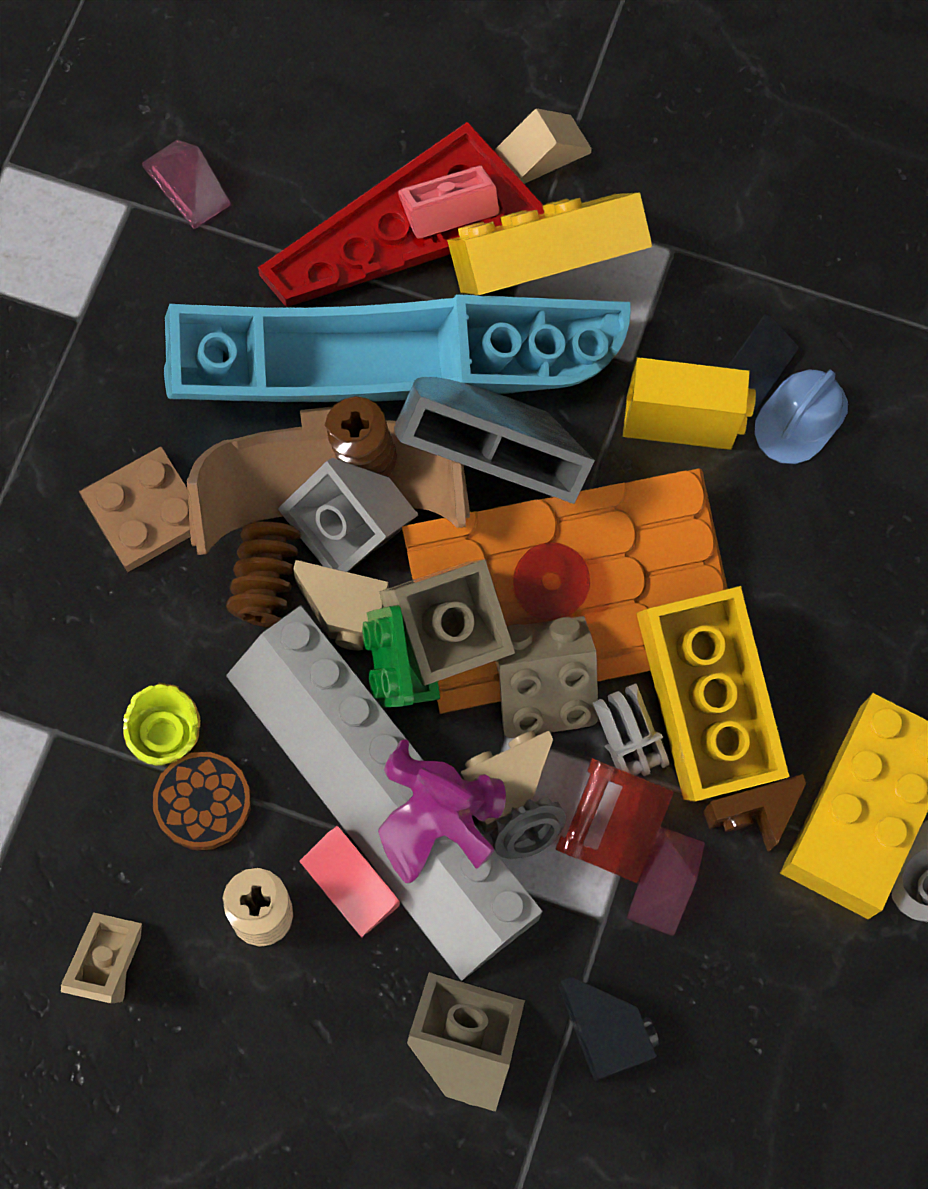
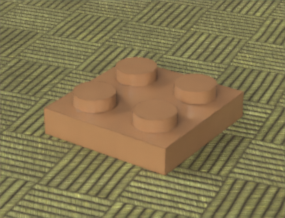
[79,446,191,573]

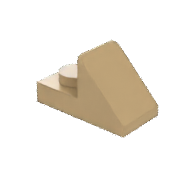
[61,913,142,1003]

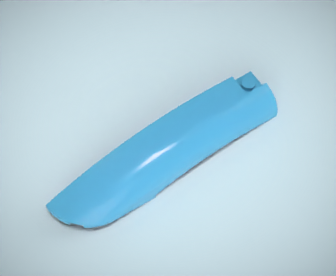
[164,294,631,402]

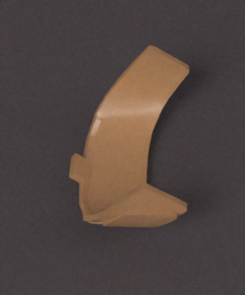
[187,407,470,555]

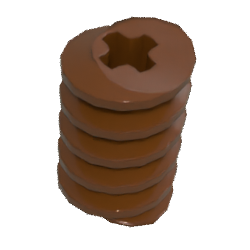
[325,396,397,477]
[226,522,301,627]

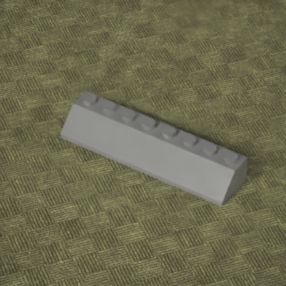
[227,606,543,982]

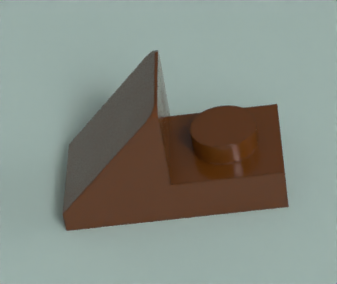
[703,774,806,852]

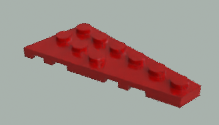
[258,122,544,307]

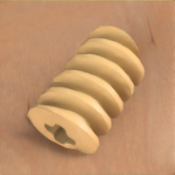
[222,868,293,947]

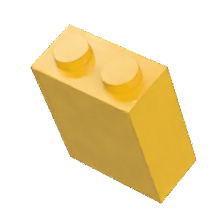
[623,357,756,450]

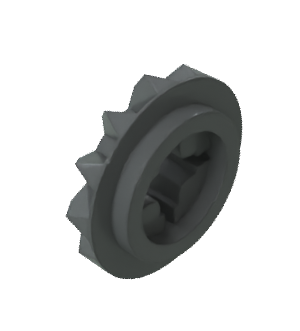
[490,797,566,859]

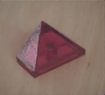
[142,140,230,229]
[627,826,705,936]

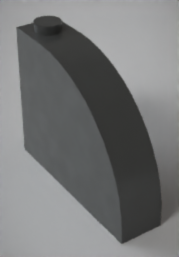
[394,377,595,504]

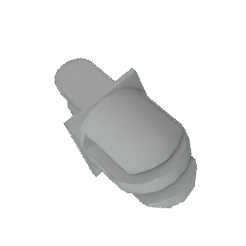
[593,684,669,785]

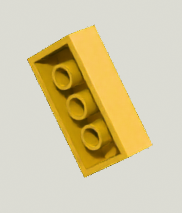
[447,192,652,295]
[636,586,789,801]
[780,693,928,919]

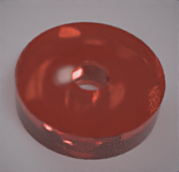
[512,543,590,620]

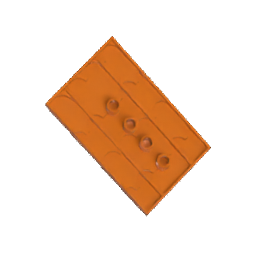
[402,468,728,714]

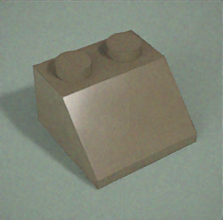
[379,559,515,685]

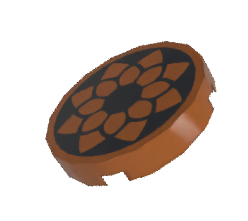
[153,752,251,850]

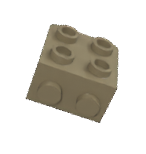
[495,616,598,738]

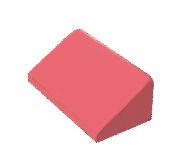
[398,166,499,238]
[300,826,400,938]

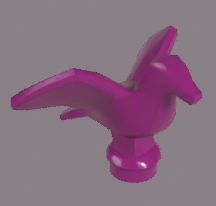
[378,739,506,883]

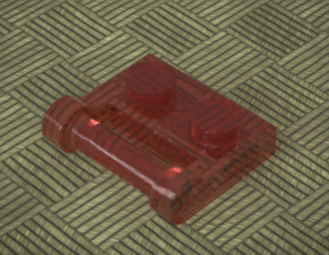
[555,758,674,883]

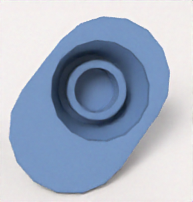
[755,370,848,464]

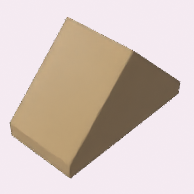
[495,108,592,184]

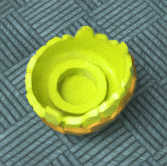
[123,682,200,766]

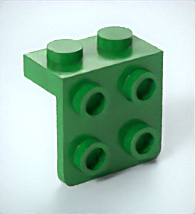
[362,605,440,708]

